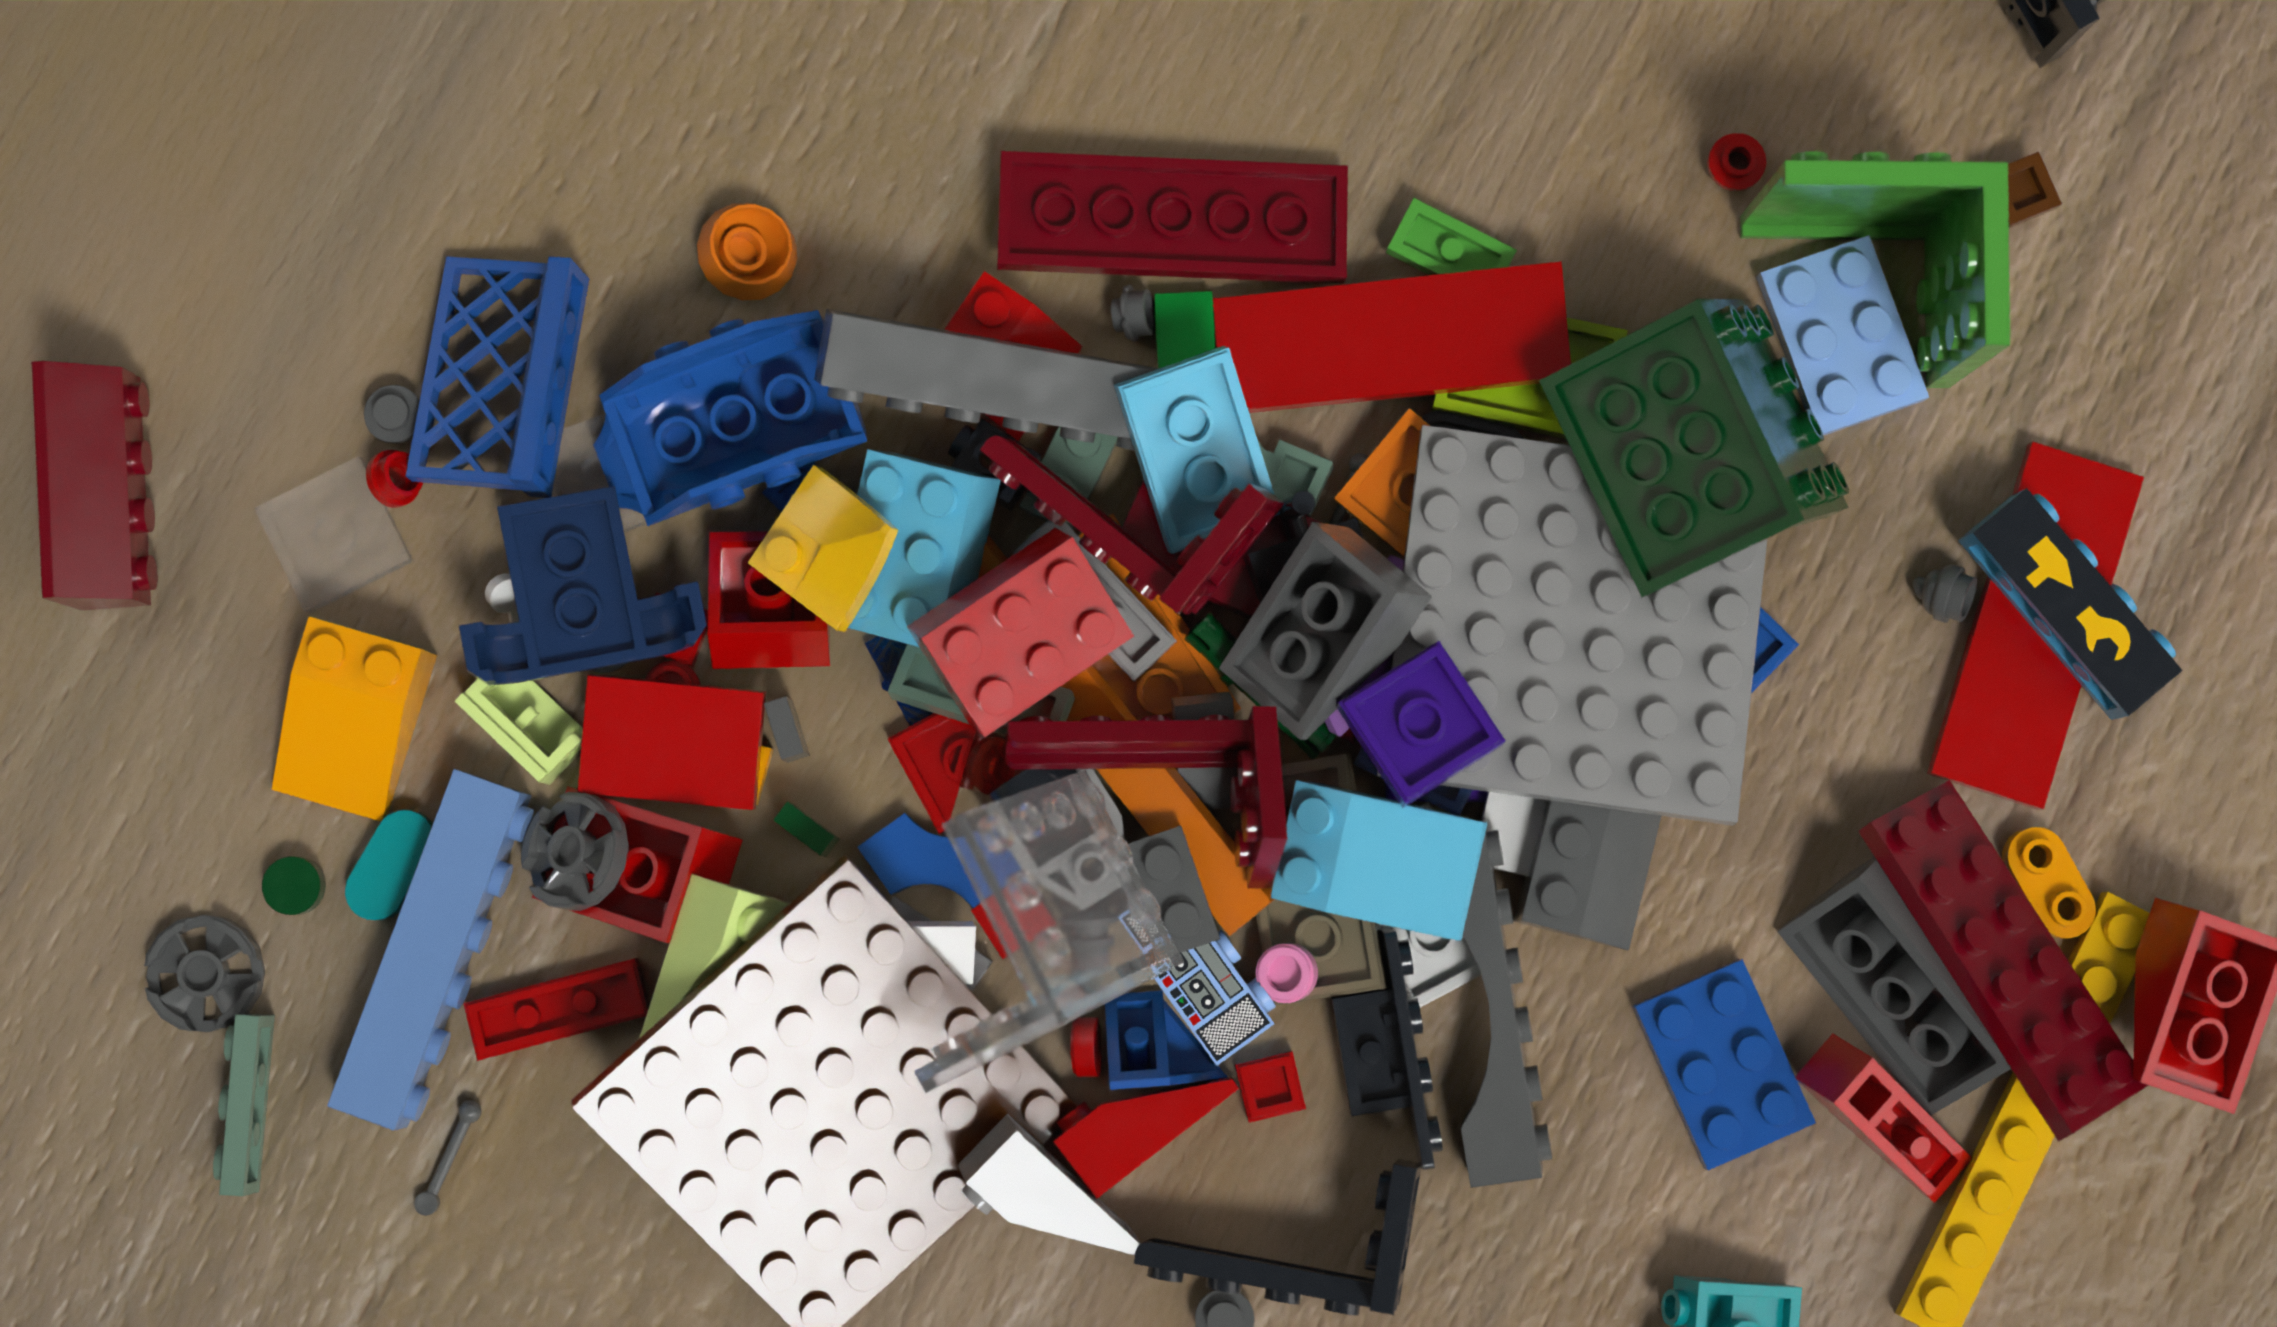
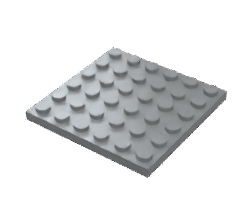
[1377,425,1767,826]

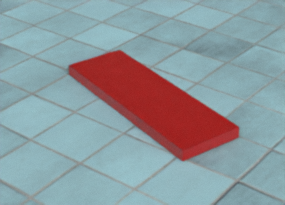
[1213,261,1571,413]
[1927,441,2144,810]

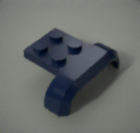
[459,486,707,685]

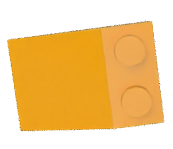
[271,616,437,822]

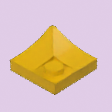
[748,465,898,632]

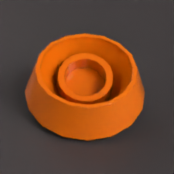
[697,203,798,300]

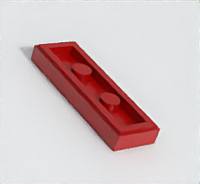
[463,958,649,1061]

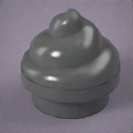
[1912,564,1977,623]

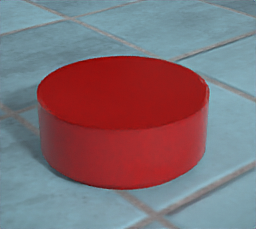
[1071,1017,1102,1077]

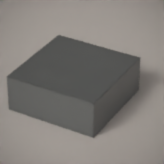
[764,696,810,763]

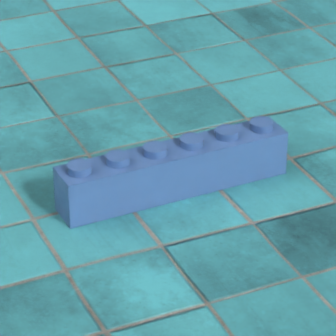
[327,769,534,1131]

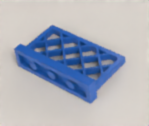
[405,256,589,498]

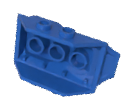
[593,310,867,527]

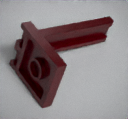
[980,436,1285,614]
[1004,706,1288,889]

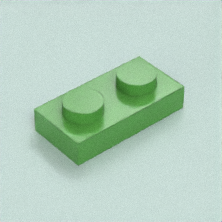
[1386,198,1517,275]

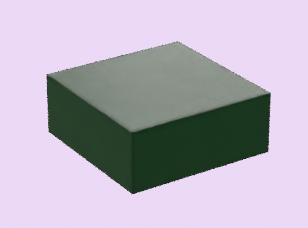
[773,801,840,857]

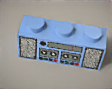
[1113,898,1276,1066]

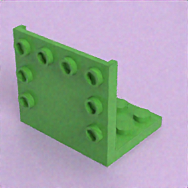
[1740,151,2010,388]

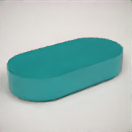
[345,810,433,920]

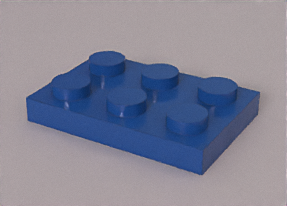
[1632,959,1816,1171]

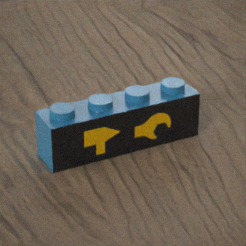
[1958,488,2183,720]

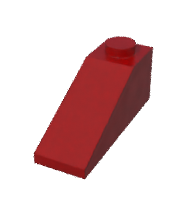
[1794,1033,1973,1203]
[1053,1077,1239,1199]

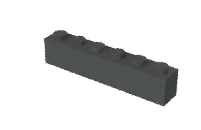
[814,309,1159,451]

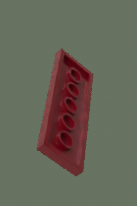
[997,151,1348,284]
[1858,780,2149,1142]

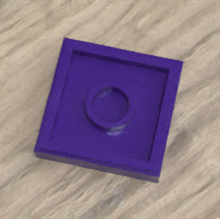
[1336,641,1506,808]

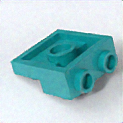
[1661,1275,1802,1327]

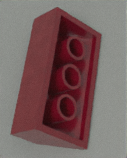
[32,361,158,611]

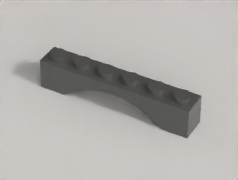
[1461,818,1553,1188]

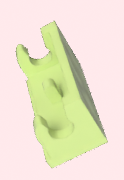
[455,679,583,785]

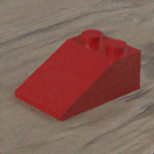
[532,786,743,943]
[2133,898,2277,1114]

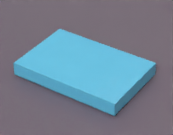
[1114,346,1280,554]

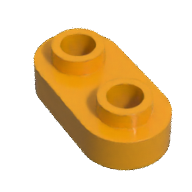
[2002,827,2096,938]

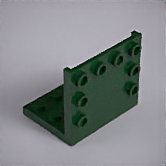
[1539,299,1849,598]

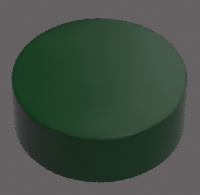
[262,856,326,915]

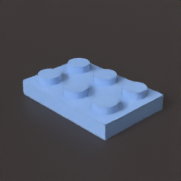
[1756,235,1929,436]

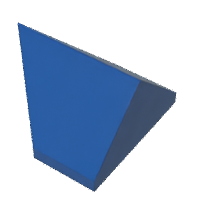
[1105,990,1227,1090]

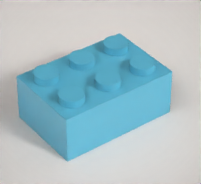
[848,449,1001,647]

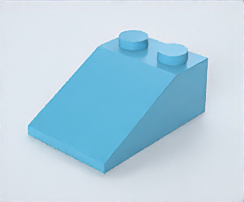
[1270,780,1487,941]

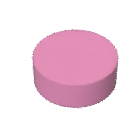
[1256,943,1318,1003]

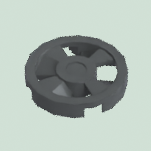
[521,792,629,911]
[144,915,265,1032]

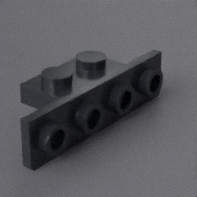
[1331,927,1443,1170]

